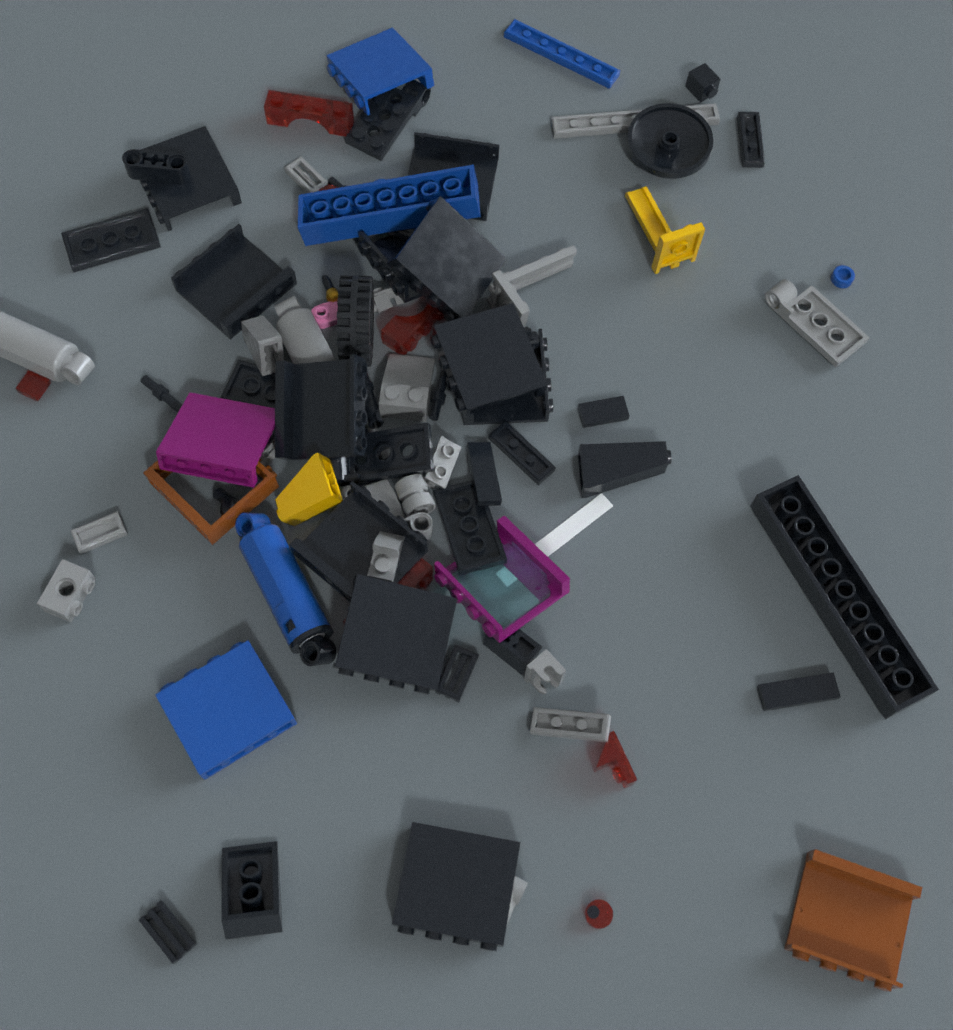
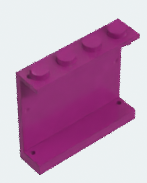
[156,392,275,488]

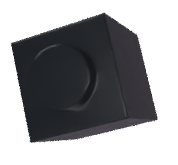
[685,63,721,103]

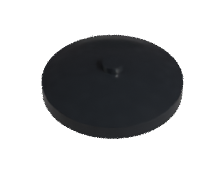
[627,103,714,179]

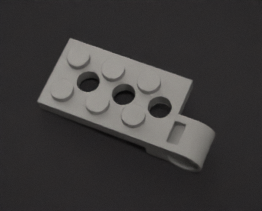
[765,279,870,367]

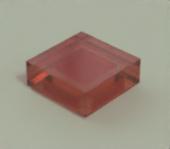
[15,370,51,402]

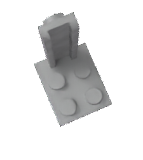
[486,245,577,327]

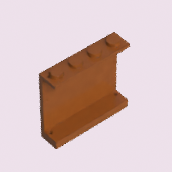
[784,849,923,992]

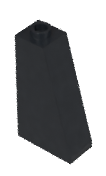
[578,441,672,498]

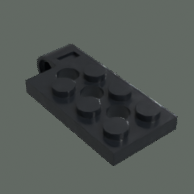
[344,80,431,161]
[329,422,434,487]

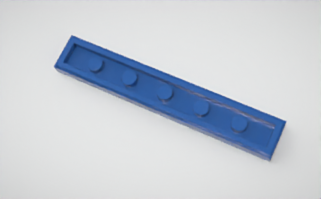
[504,19,620,89]

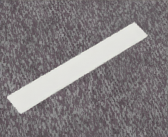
[496,493,613,588]

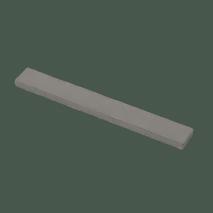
[551,103,720,139]

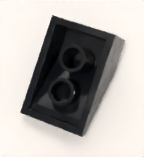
[221,841,283,939]

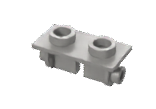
[373,287,410,313]
[424,436,461,489]

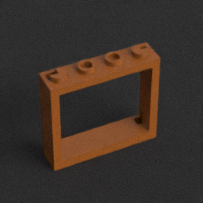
[143,459,279,545]

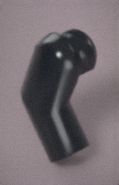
[213,488,237,516]

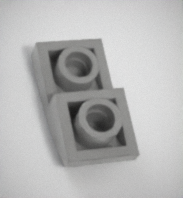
[364,479,405,519]

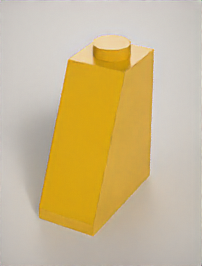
[275,452,343,527]

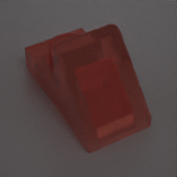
[594,731,637,789]

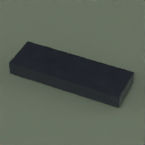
[737,112,765,168]
[488,421,556,486]
[466,442,502,506]
[757,672,841,711]

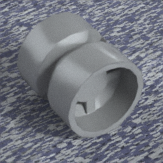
[394,474,436,518]

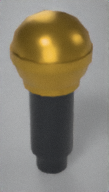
[322,275,338,302]

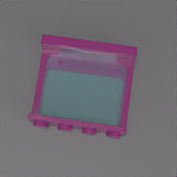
[434,515,570,643]

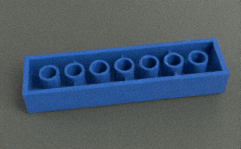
[298,165,481,246]

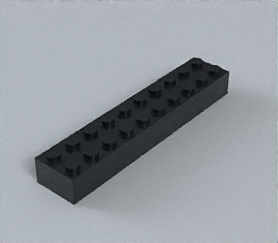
[750,475,940,720]

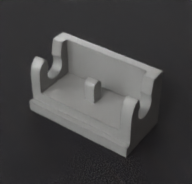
[524,649,566,694]

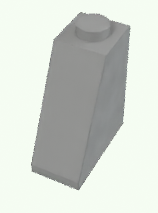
[241,315,283,376]

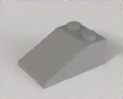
[379,354,435,422]

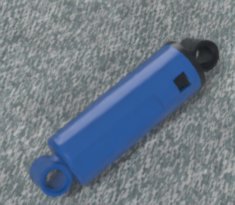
[235,513,337,666]

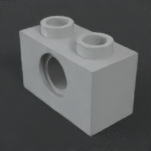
[37,559,96,622]

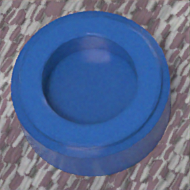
[831,265,855,288]

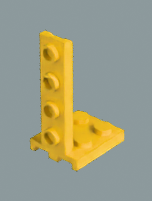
[625,186,705,274]

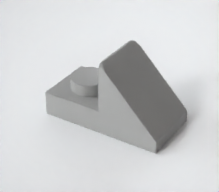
[367,531,405,583]

